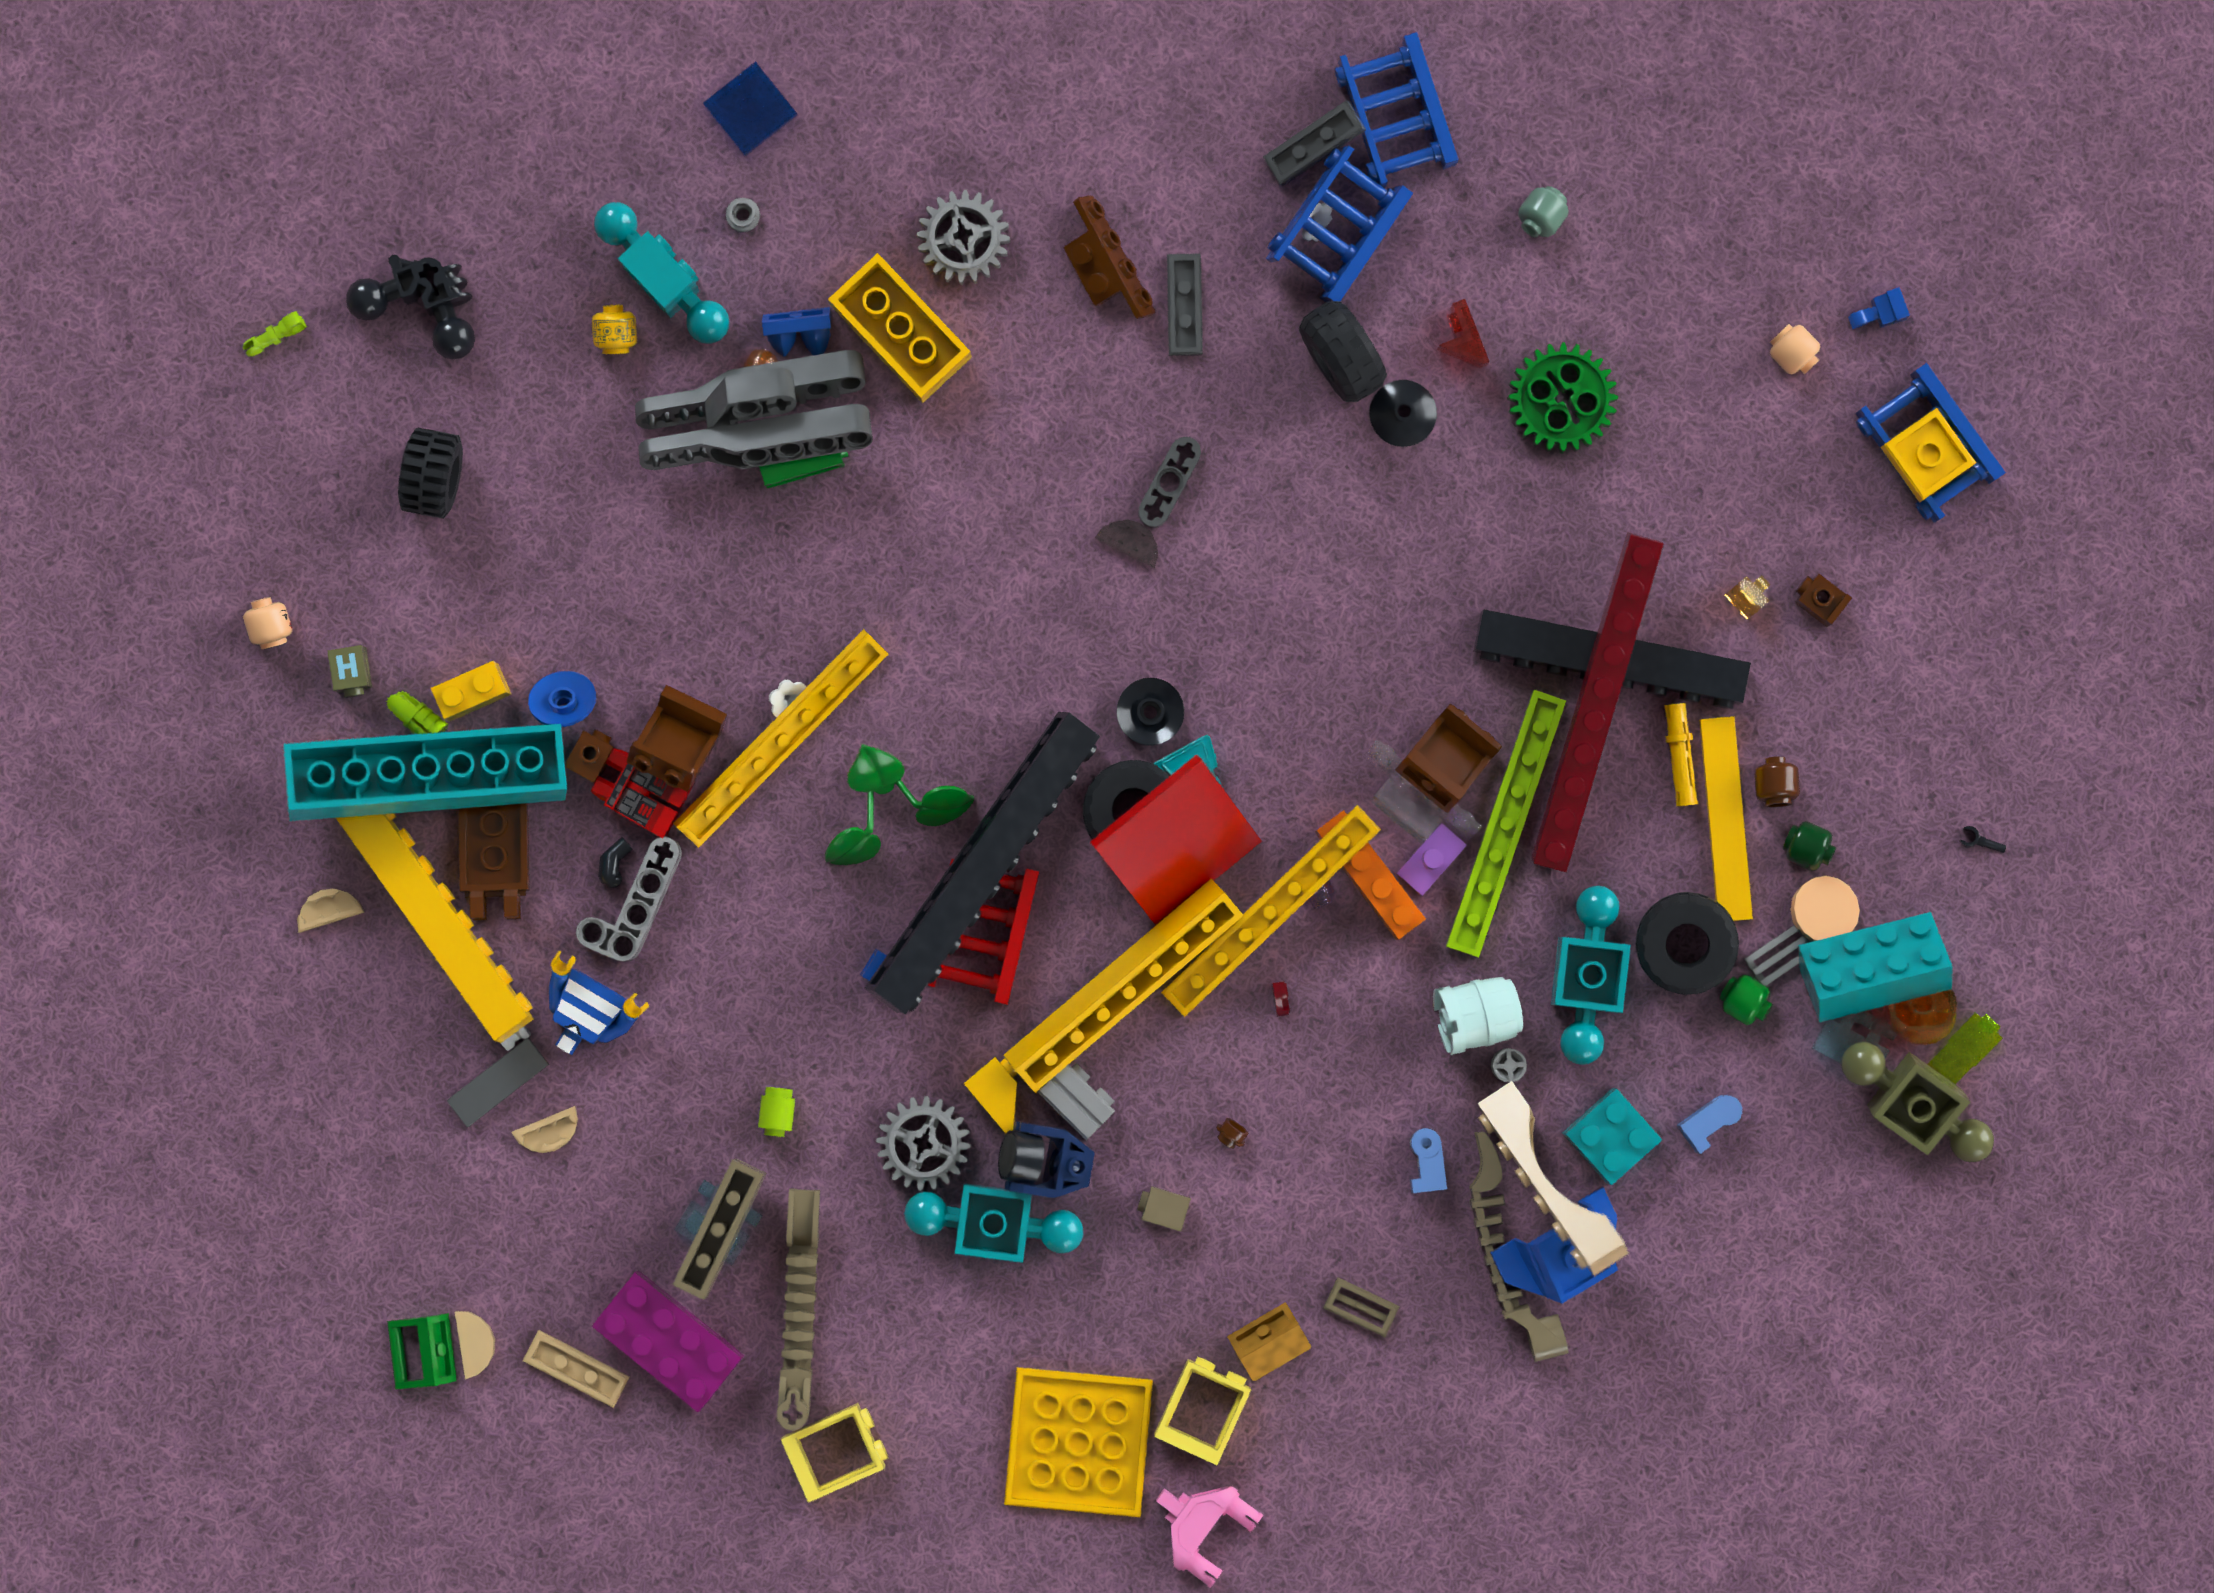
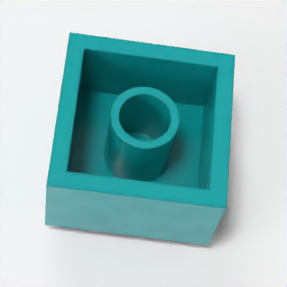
[1562,1088,1662,1185]

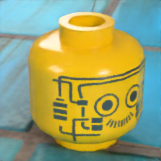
[592,305,637,354]

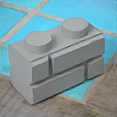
[1038,1063,1115,1140]

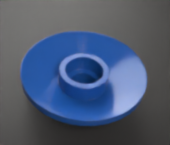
[528,671,596,727]

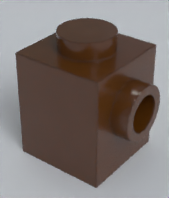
[565,729,615,783]

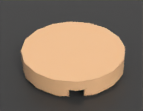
[1790,876,1860,942]

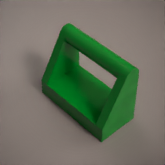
[387,1313,457,1389]

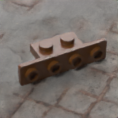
[1063,195,1155,319]

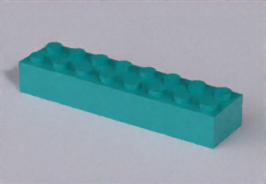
[283,724,567,821]

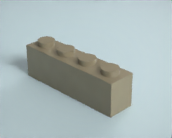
[673,1158,767,1300]

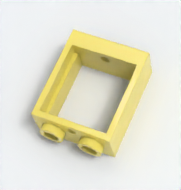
[1154,1356,1251,1465]
[781,1403,888,1503]

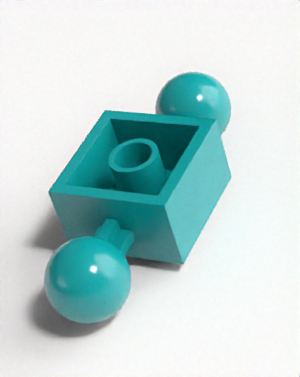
[594,202,730,344]
[1550,886,1631,1065]
[904,1184,1084,1263]

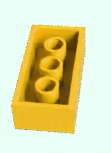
[828,253,972,403]

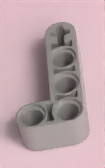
[576,837,682,962]

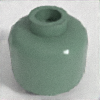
[1518,186,1569,237]

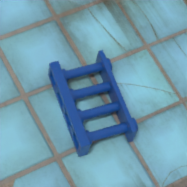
[1334,32,1459,188]
[1266,146,1413,302]
[1855,362,2006,523]

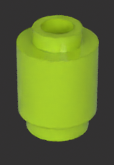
[758,1087,795,1137]

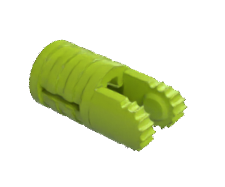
[386,691,449,734]

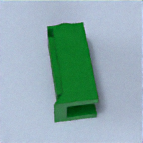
[759,452,849,489]

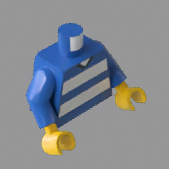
[549,951,649,1055]

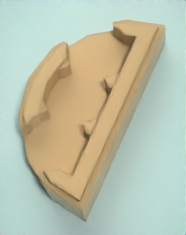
[297,889,365,933]
[512,1106,578,1153]
[455,1311,495,1380]

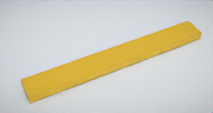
[673,629,888,848]
[1161,805,1381,1017]

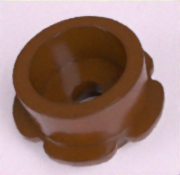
[1216,1118,1249,1149]

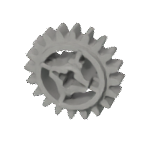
[917,190,1010,285]
[876,1096,971,1191]

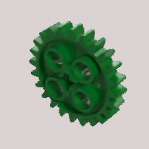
[1507,342,1618,453]

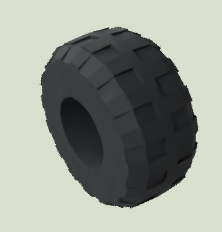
[1299,301,1387,402]
[1083,760,1170,840]
[1636,892,1739,995]

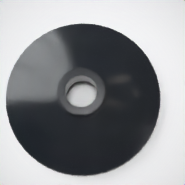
[1370,380,1437,447]
[1117,678,1184,746]

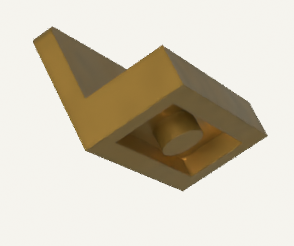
[1227,1302,1311,1381]

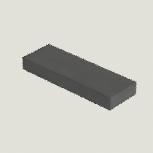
[1263,100,1366,186]
[1167,254,1203,356]
[447,1038,550,1128]

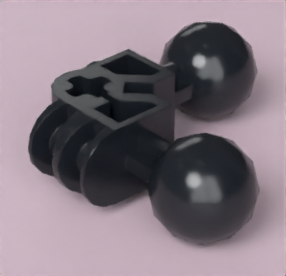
[346,254,475,360]

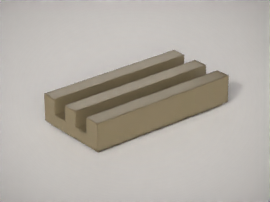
[1323,1277,1400,1337]

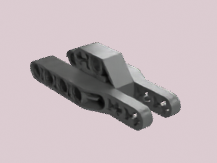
[635,350,873,470]

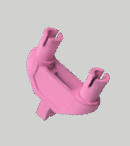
[1156,1486,1263,1588]

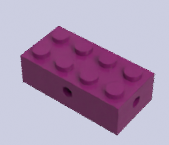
[592,1270,745,1413]

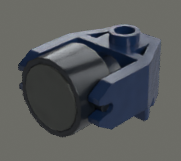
[998,1121,1095,1198]

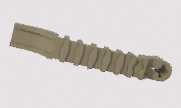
[1469,1131,1568,1362]
[777,1188,821,1430]

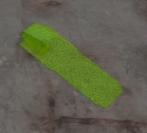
[1927,1012,2003,1084]

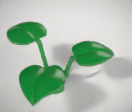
[824,744,974,865]

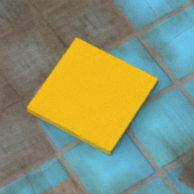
[1004,1367,1153,1517]

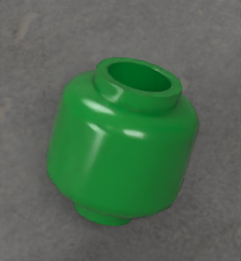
[1719,974,1773,1025]

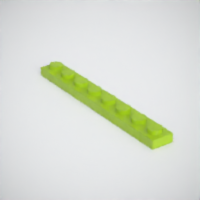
[1446,690,1566,958]

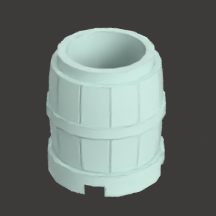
[1433,977,1523,1055]

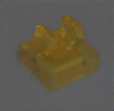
[1725,575,1770,620]

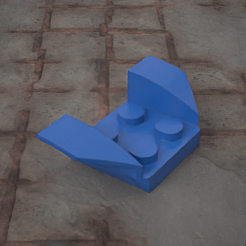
[1490,1187,1618,1303]

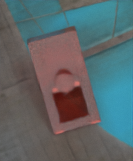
[1437,299,1490,369]

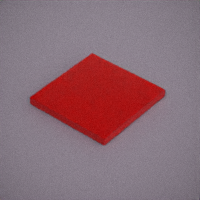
[1090,754,1262,925]

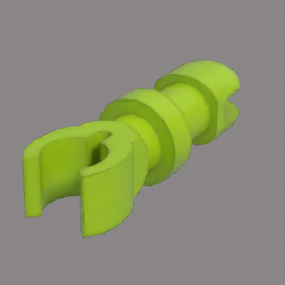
[243,311,307,357]

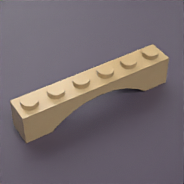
[1478,1081,1629,1276]

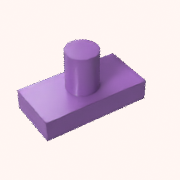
[1396,823,1467,896]

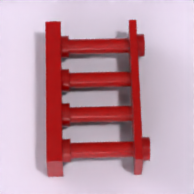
[928,858,1040,1005]

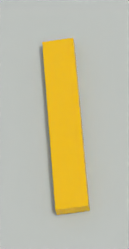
[1699,716,1753,921]

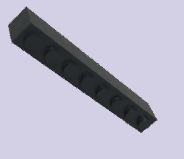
[1473,609,1751,709]

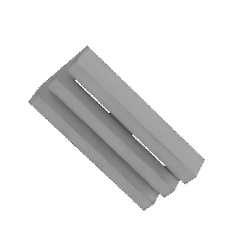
[1744,925,1811,985]

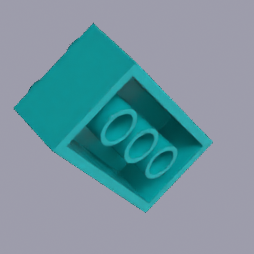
[1799,912,1953,1022]

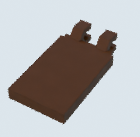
[459,803,530,921]

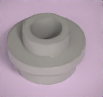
[726,198,760,232]

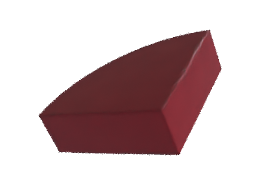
[1271,981,1290,1017]

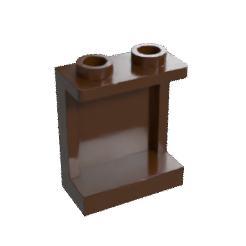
[626,685,727,792]
[1395,704,1502,814]

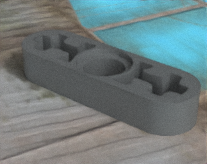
[1139,437,1201,528]

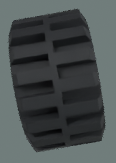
[398,427,463,519]

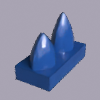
[762,307,831,356]

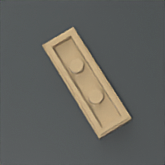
[523,1330,630,1408]

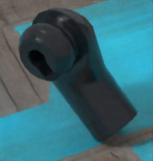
[598,837,633,888]

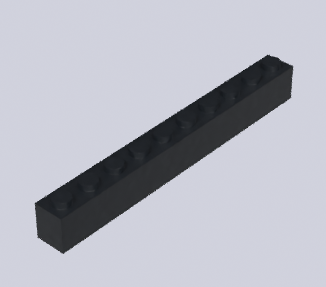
[864,712,1100,1015]

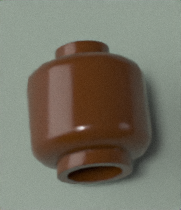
[1754,756,1800,808]

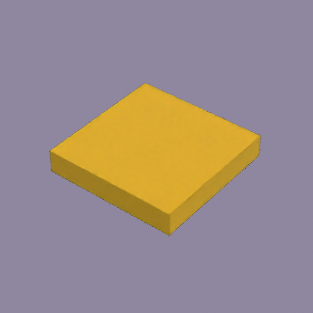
[1880,408,1976,502]

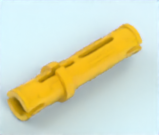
[1664,703,1698,807]

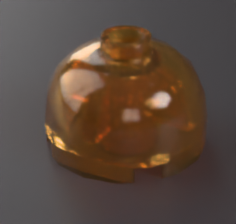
[1888,989,1957,1046]

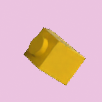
[964,1057,1018,1133]

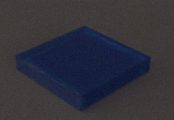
[703,61,798,156]

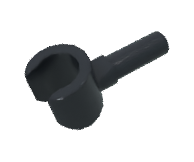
[1959,826,2006,853]

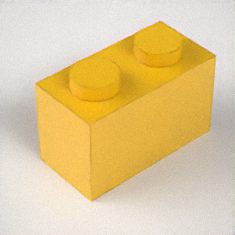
[431,661,512,722]

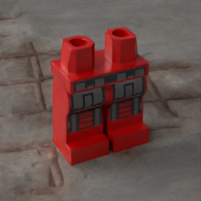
[591,748,695,839]

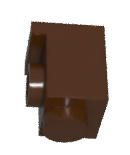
[1795,574,1852,627]

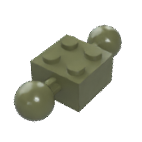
[1841,1042,1994,1163]

